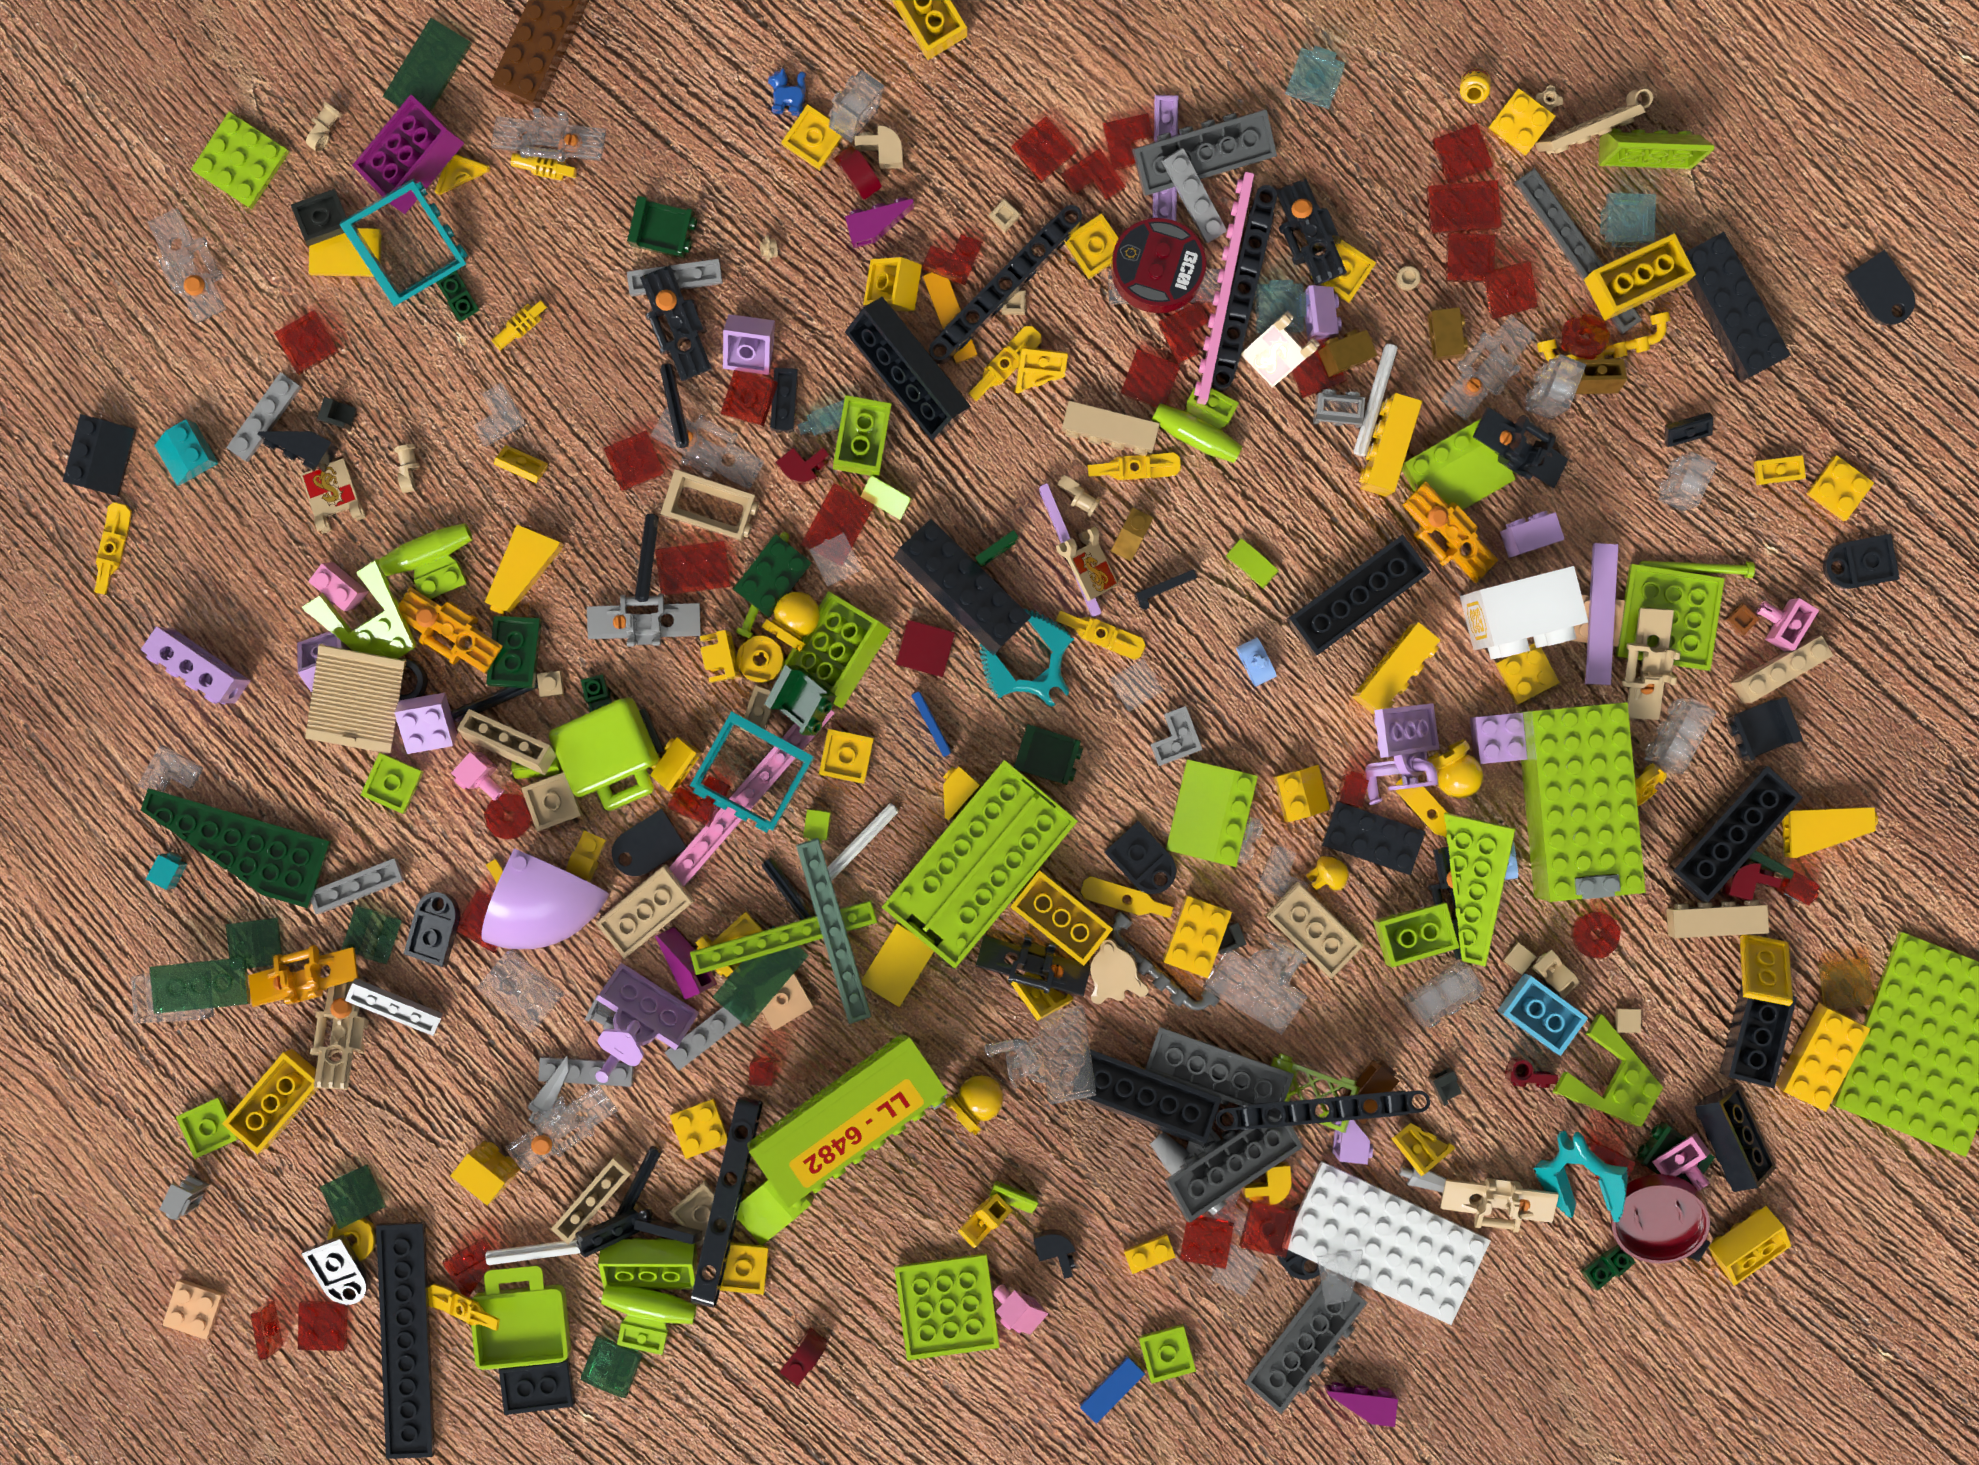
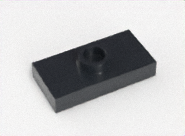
[1664,412,1713,447]

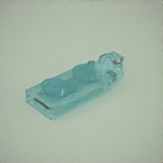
[797,396,855,436]

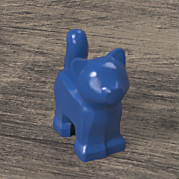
[768,68,806,117]

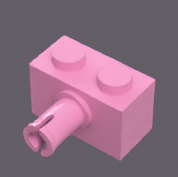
[308,562,369,611]
[1756,598,1819,652]
[451,752,505,801]
[1653,1133,1710,1191]
[993,1284,1049,1334]

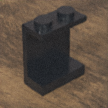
[1726,697,1803,761]

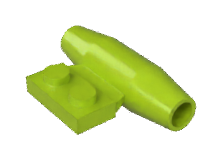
[1151,385,1243,463]
[379,523,473,599]
[601,1285,697,1355]

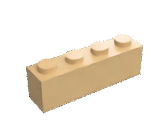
[1061,401,1160,456]
[1731,635,1833,703]
[457,709,556,775]
[1666,900,1769,938]
[551,1153,635,1245]

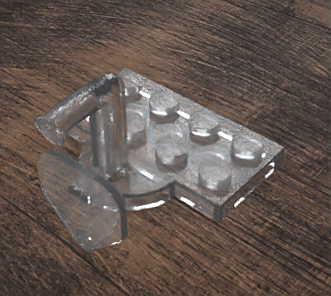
[1203,933,1308,1035]
[985,1005,1096,1105]

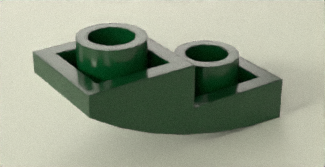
[436,270,480,322]
[580,674,612,712]
[1580,1245,1636,1291]

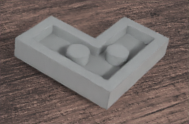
[1150,706,1203,766]

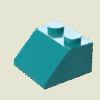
[154,419,219,486]

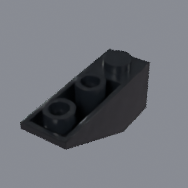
[257,431,338,472]

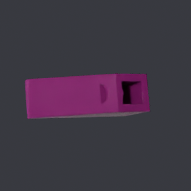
[845,197,915,249]
[655,927,717,999]
[1324,1382,1398,1427]

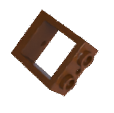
[1343,1059,1400,1125]

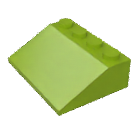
[1599,129,1714,169]
[1402,419,1516,510]
[781,591,891,709]
[1166,759,1258,867]

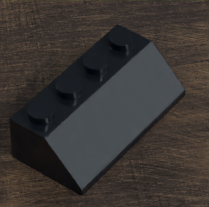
[1695,1083,1777,1192]

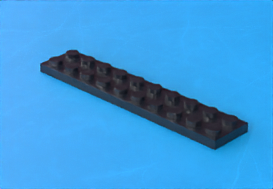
[376,1222,435,1459]

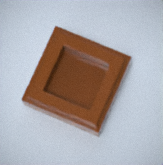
[1725,603,1760,636]

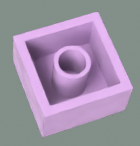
[1500,511,1564,558]
[394,693,457,754]
[1470,713,1527,764]

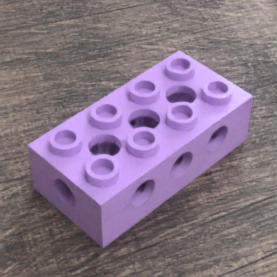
[141,626,251,705]

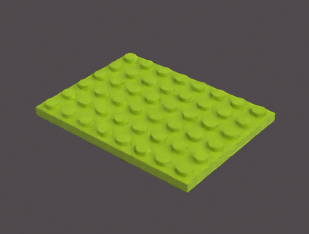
[1832,931,1979,1157]

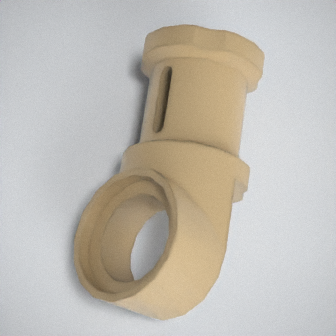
[306,102,343,152]
[394,444,420,493]
[1057,475,1101,517]

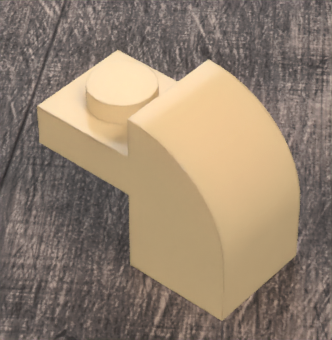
[855,126,903,169]
[1532,950,1579,999]

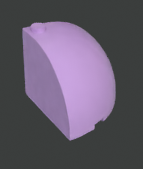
[482,848,610,949]

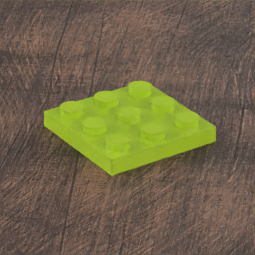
[191,112,290,210]

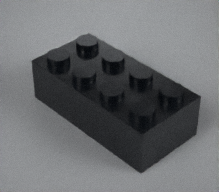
[1719,983,1797,1088]

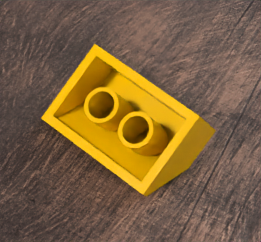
[1709,1206,1791,1286]

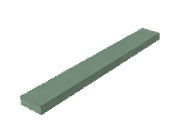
[796,838,871,1024]

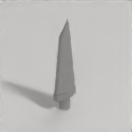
[528,1056,569,1124]
[1399,1166,1475,1199]

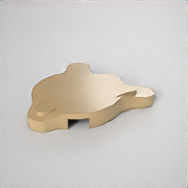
[1090,938,1149,1004]

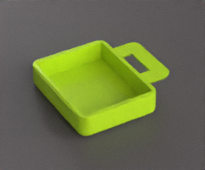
[549,697,659,811]
[471,1266,571,1370]

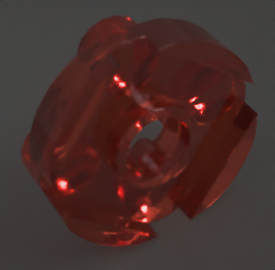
[1561,314,1610,360]
[484,793,532,840]
[1571,911,1621,958]

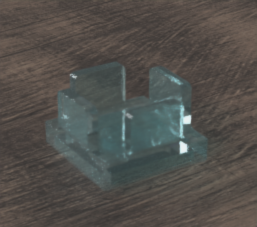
[1285,46,1345,109]
[1600,193,1656,247]
[1255,280,1306,333]

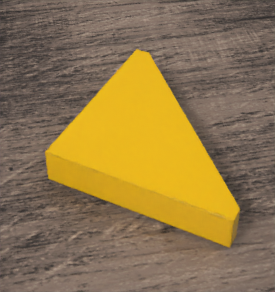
[435,154,491,195]

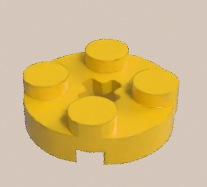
[737,636,784,683]
[1635,763,1667,806]
[327,1215,376,1261]

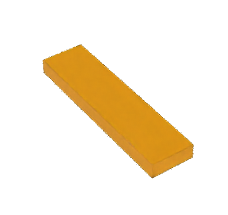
[923,268,978,364]

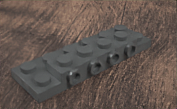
[1132,109,1277,196]
[1145,1027,1294,1119]
[1164,1115,1303,1222]
[1244,1272,1368,1414]

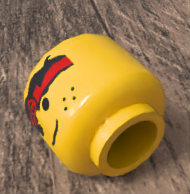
[1459,68,1491,104]

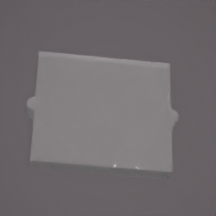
[810,533,862,586]
[1109,658,1163,712]
[1210,1243,1263,1297]

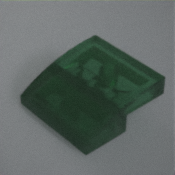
[341,905,402,965]
[225,917,282,971]
[320,1164,387,1229]
[580,1335,643,1398]

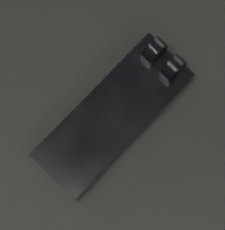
[770,368,798,433]
[1134,569,1197,611]
[575,1208,640,1258]
[634,1209,702,1244]

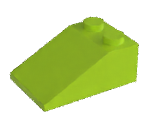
[833,395,891,477]
[1373,902,1459,968]
[737,1179,814,1245]

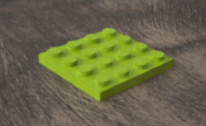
[1615,564,1725,671]
[894,1253,1000,1361]

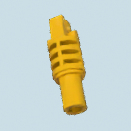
[511,153,577,181]
[491,300,547,351]

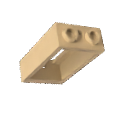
[660,469,759,542]

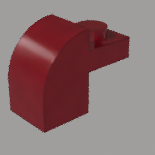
[833,145,882,200]
[775,448,831,485]
[1722,862,1782,900]
[780,1328,828,1386]

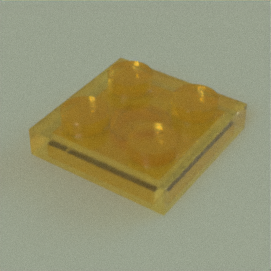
[1818,957,1874,1010]

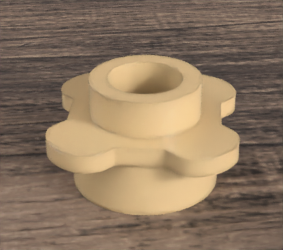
[1535,85,1563,112]
[760,235,778,262]

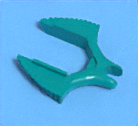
[979,609,1074,707]
[1534,1131,1628,1222]

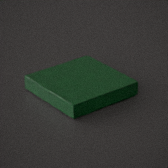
[975,530,1019,567]

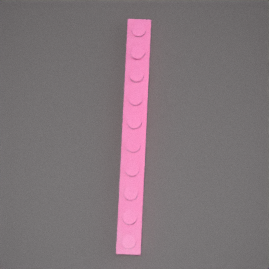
[1194,172,1254,405]
[669,710,835,887]

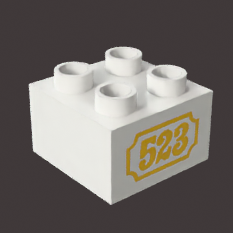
[1460,566,1588,659]

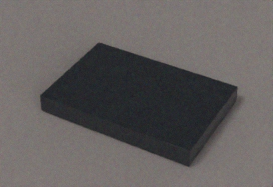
[499,1358,575,1415]

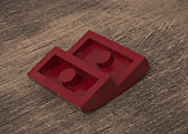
[895,620,955,678]

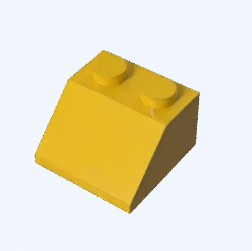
[863,257,922,311]
[650,737,703,792]
[1273,765,1330,822]
[943,766,980,821]

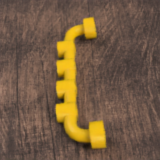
[1537,312,1671,369]

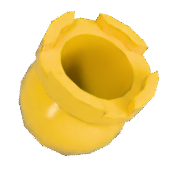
[761,592,820,652]
[1427,739,1484,799]
[945,1075,1004,1136]

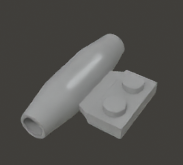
[1150,1129,1227,1215]

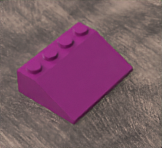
[352,94,464,214]

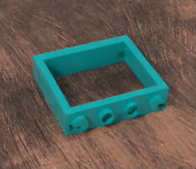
[339,178,468,307]
[690,711,815,833]

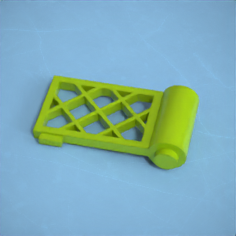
[1271,1053,1360,1133]

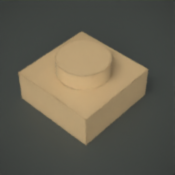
[537,671,565,697]

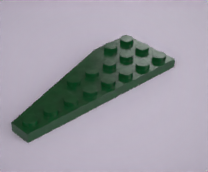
[141,788,331,909]

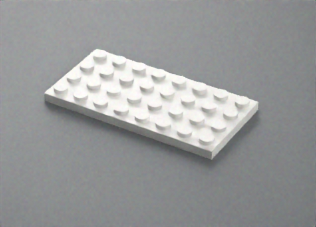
[1282,1161,1491,1325]

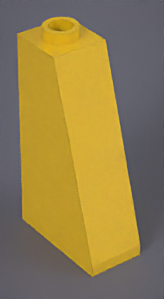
[485,525,564,614]
[1782,807,1878,858]

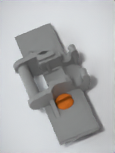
[587,593,701,647]

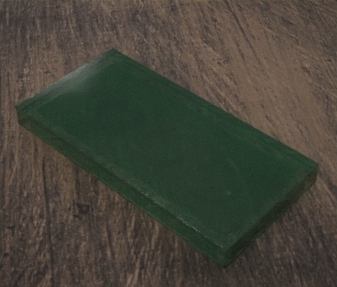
[382,18,472,111]
[712,925,809,1027]
[149,957,250,1014]

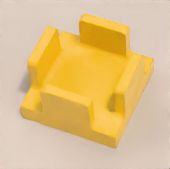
[700,630,741,683]

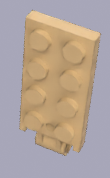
[1535,89,1653,154]

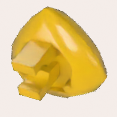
[1306,856,1349,891]

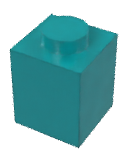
[146,852,188,890]

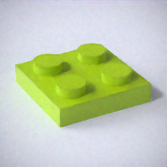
[361,753,424,814]
[176,1096,239,1159]
[1138,1324,1196,1384]

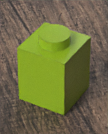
[803,809,832,844]

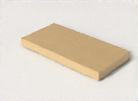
[595,865,695,959]
[1265,882,1364,979]

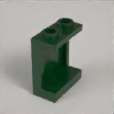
[627,196,698,259]
[764,665,837,736]
[1014,724,1084,785]
[1636,1121,1715,1186]

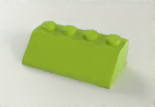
[598,1238,697,1289]

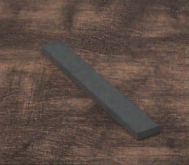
[1514,168,1642,334]

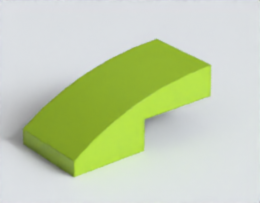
[1226,538,1279,589]

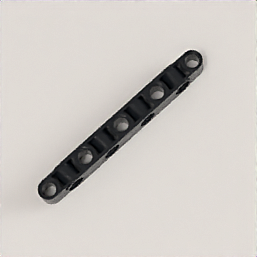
[1211,185,1277,392]
[929,205,1082,364]
[1216,1090,1431,1130]
[691,1096,763,1308]

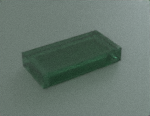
[1748,850,1794,879]

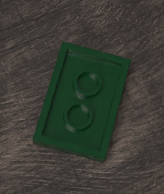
[732,534,812,618]
[486,616,542,688]

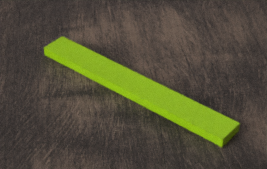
[690,900,877,975]

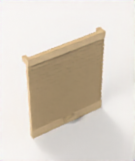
[305,644,406,754]

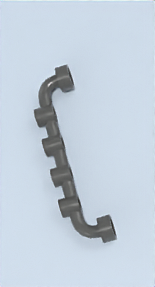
[1111,910,1221,1011]

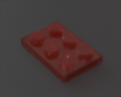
[1426,180,1502,235]
[801,483,875,567]
[655,540,731,596]

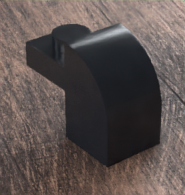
[1033,1229,1076,1279]

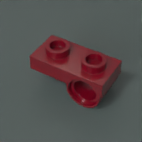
[1505,1057,1558,1088]

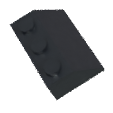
[62,414,136,497]

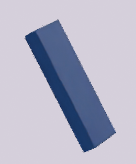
[911,691,952,757]
[1079,1356,1145,1424]

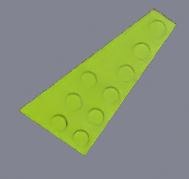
[1444,813,1516,967]

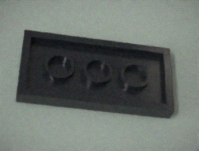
[1321,801,1426,875]

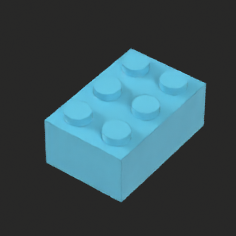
[1497,973,1588,1056]

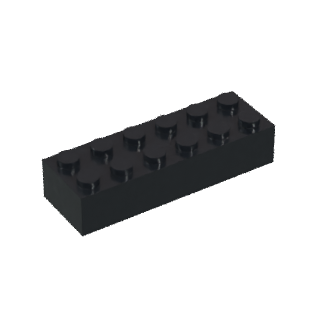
[1685,232,1791,382]
[845,297,971,441]
[893,519,1031,656]
[1285,534,1430,657]
[1665,765,1803,902]
[1070,1049,1221,1146]

